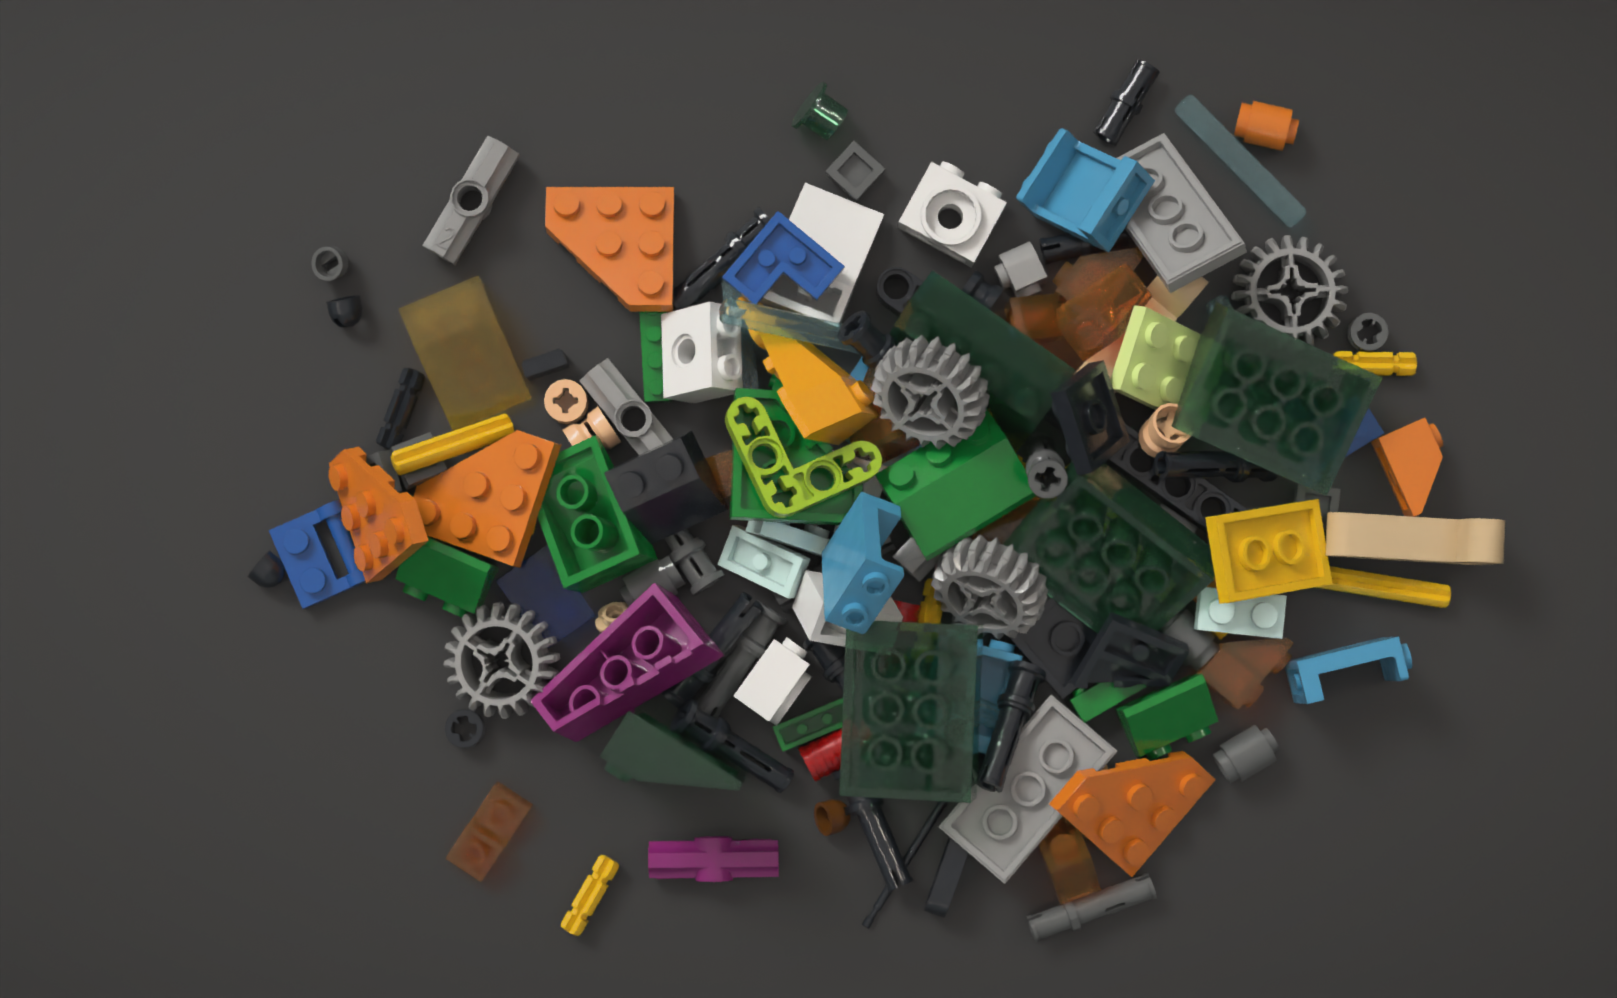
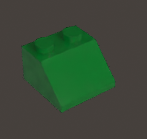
[395,536,499,617]
[1114,674,1218,761]

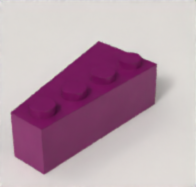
[531,583,725,742]

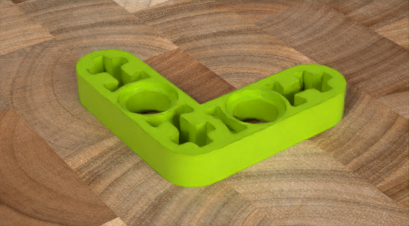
[725,397,882,518]

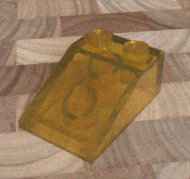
[399,276,532,431]

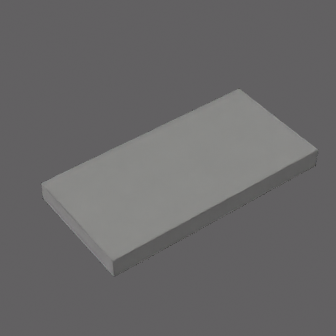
[1117,133,1247,293]
[939,695,1117,884]

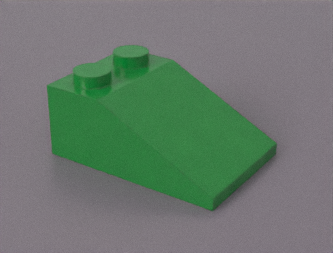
[538,435,658,593]

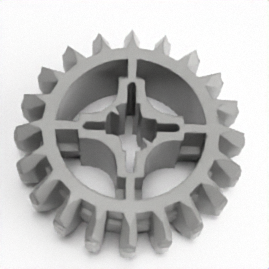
[1231,235,1348,351]
[871,335,990,449]
[931,535,1049,640]
[443,602,560,719]

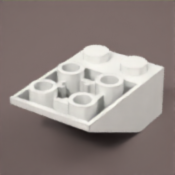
[760,183,884,333]

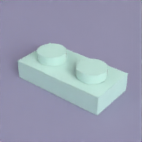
[745,521,830,557]
[717,525,810,598]
[1194,586,1287,639]

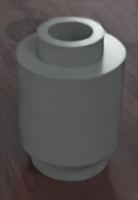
[619,555,686,606]
[1156,608,1220,671]
[1212,724,1280,784]

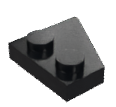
[1072,612,1189,689]

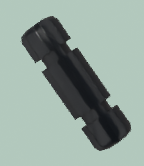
[376,367,425,449]

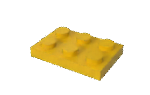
[1205,499,1333,604]

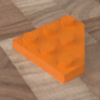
[545,187,675,312]
[413,430,561,568]
[329,447,429,583]
[1049,751,1216,877]

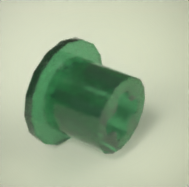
[791,81,848,141]

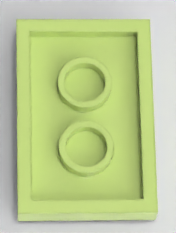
[1110,305,1228,429]

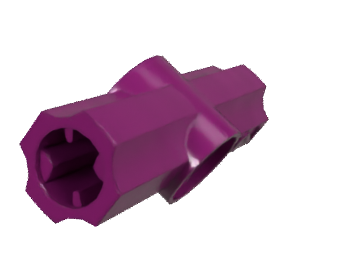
[648,836,779,882]

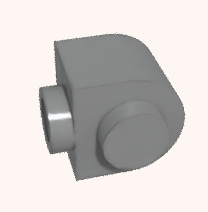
[994,241,1047,302]

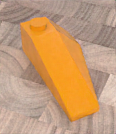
[735,296,878,445]

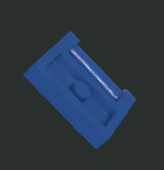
[268,499,366,609]

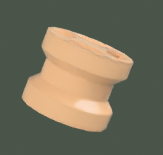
[544,379,589,425]

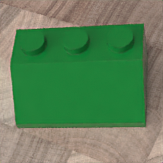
[875,408,1037,561]

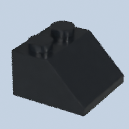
[604,431,729,544]

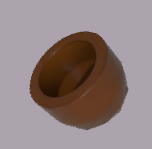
[814,799,851,836]

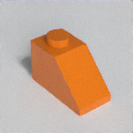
[1371,418,1444,517]

